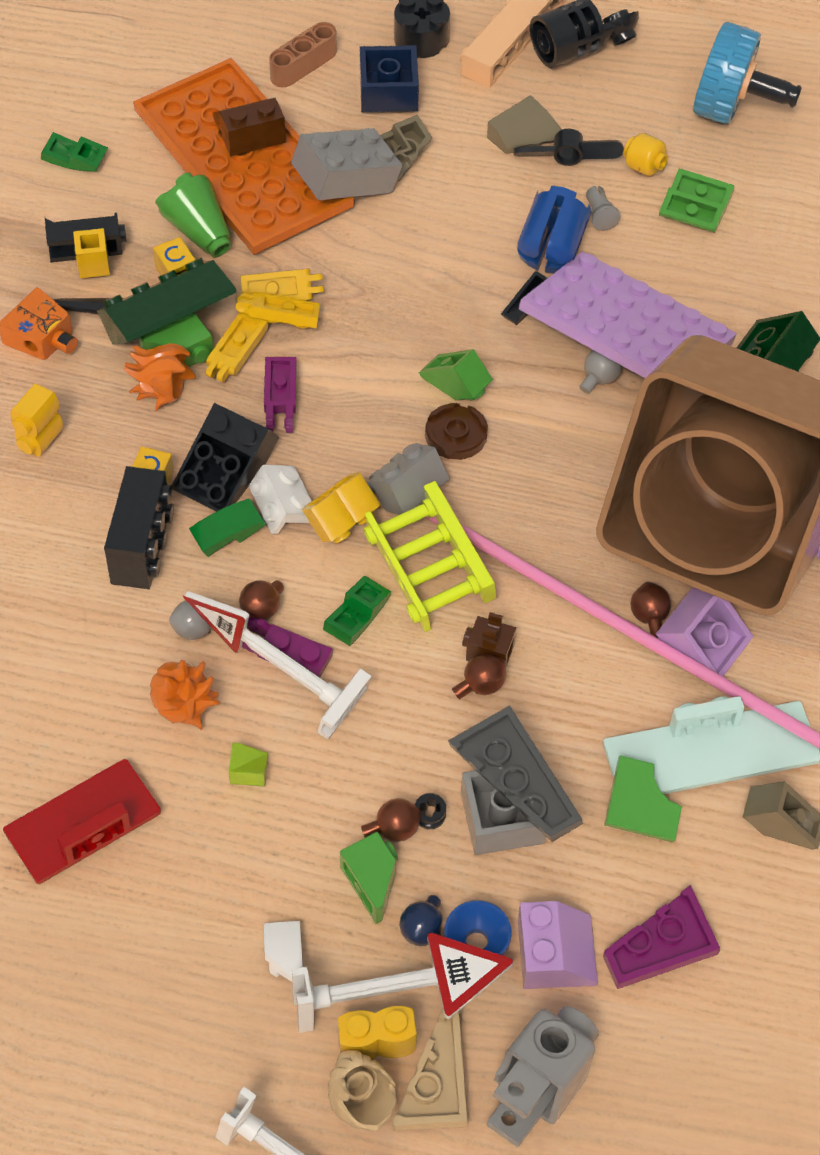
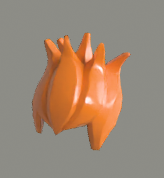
[124,343,196,411]
[150,660,220,730]

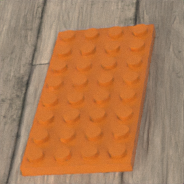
[133,58,354,255]

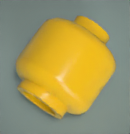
[623,133,669,176]

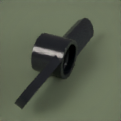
[514,128,624,166]

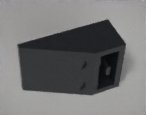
[171,403,279,512]

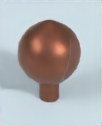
[239,580,284,620]
[630,582,671,638]
[452,654,506,700]
[361,798,421,842]

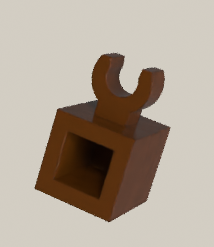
[462,612,517,666]

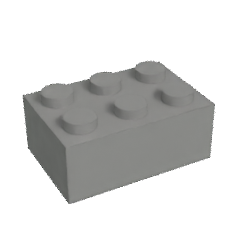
[291,128,402,200]

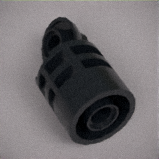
[530,0,639,68]

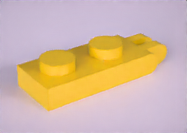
[240,268,324,300]
[236,292,320,329]
[205,312,268,383]

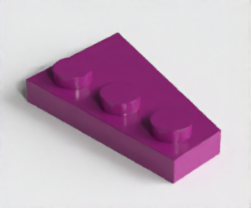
[603,885,721,989]

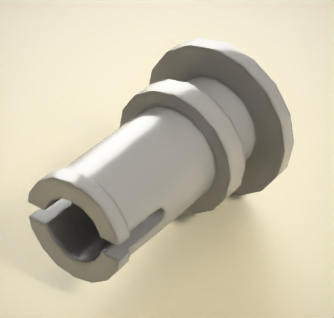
[586,186,621,231]

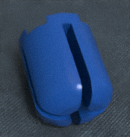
[517,186,592,274]

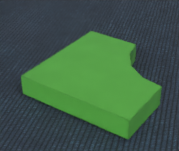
[604,755,682,842]

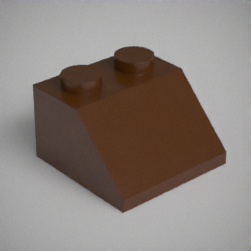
[213,97,286,157]

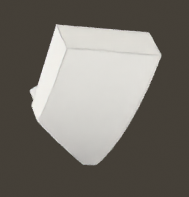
[263,921,303,982]

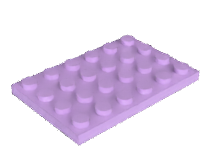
[519,251,737,378]

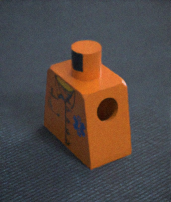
[0,287,78,360]

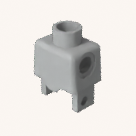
[487,1006,599,1148]

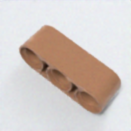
[269,22,337,88]

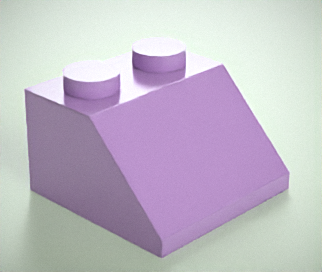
[656,588,753,676]
[518,901,598,989]

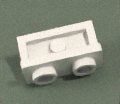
[249,465,311,534]

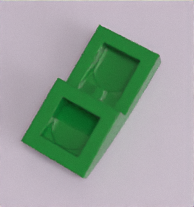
[41,132,108,171]
[189,499,266,557]
[323,575,391,646]

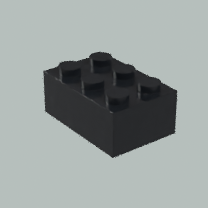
[104,466,174,590]

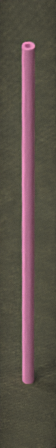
[425,516,820,749]

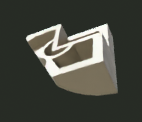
[487,95,562,154]
[380,114,432,182]

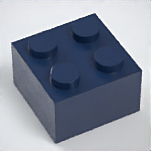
[360,45,419,112]

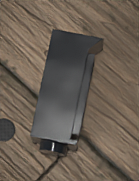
[44,212,127,263]

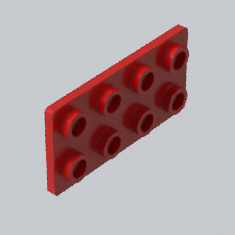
[3,759,161,884]

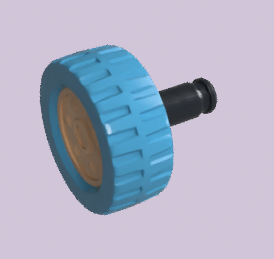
[693,22,802,124]

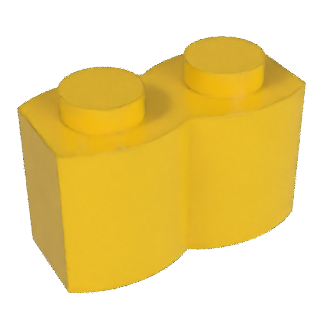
[10,383,63,457]
[302,472,380,544]
[337,1006,417,1060]

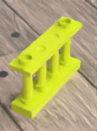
[363,481,496,632]

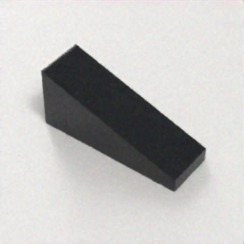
[501,270,548,325]

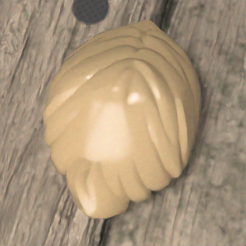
[328,1050,397,1131]

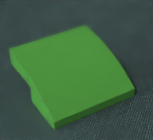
[659,168,734,233]

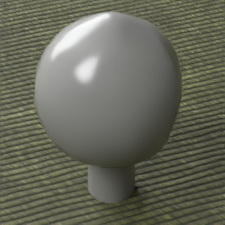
[579,350,622,394]
[169,600,211,640]

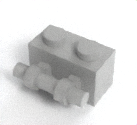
[367,443,450,515]

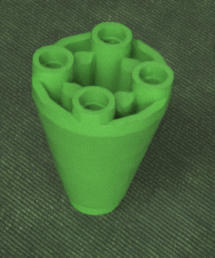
[155,173,232,258]

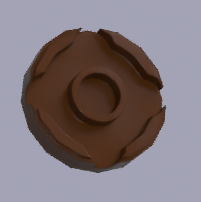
[425,403,488,460]

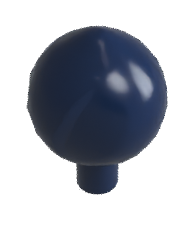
[399,895,443,946]

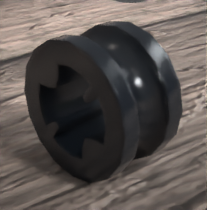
[415,793,446,830]

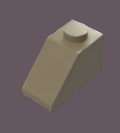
[743,781,820,850]

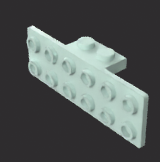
[603,696,820,794]

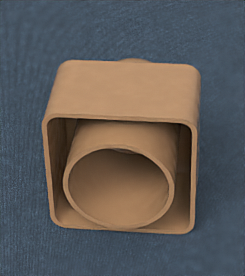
[596,335,820,615]

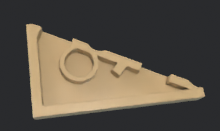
[393,1007,468,1131]

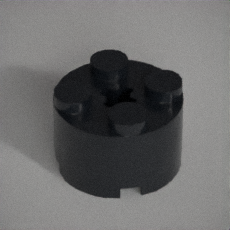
[394,0,450,58]

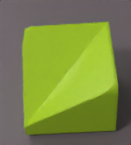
[229,742,268,786]

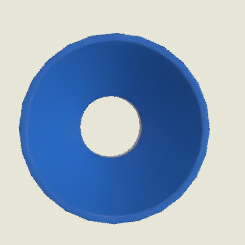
[444,900,511,956]

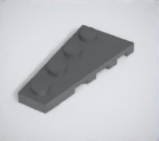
[448,705,583,842]

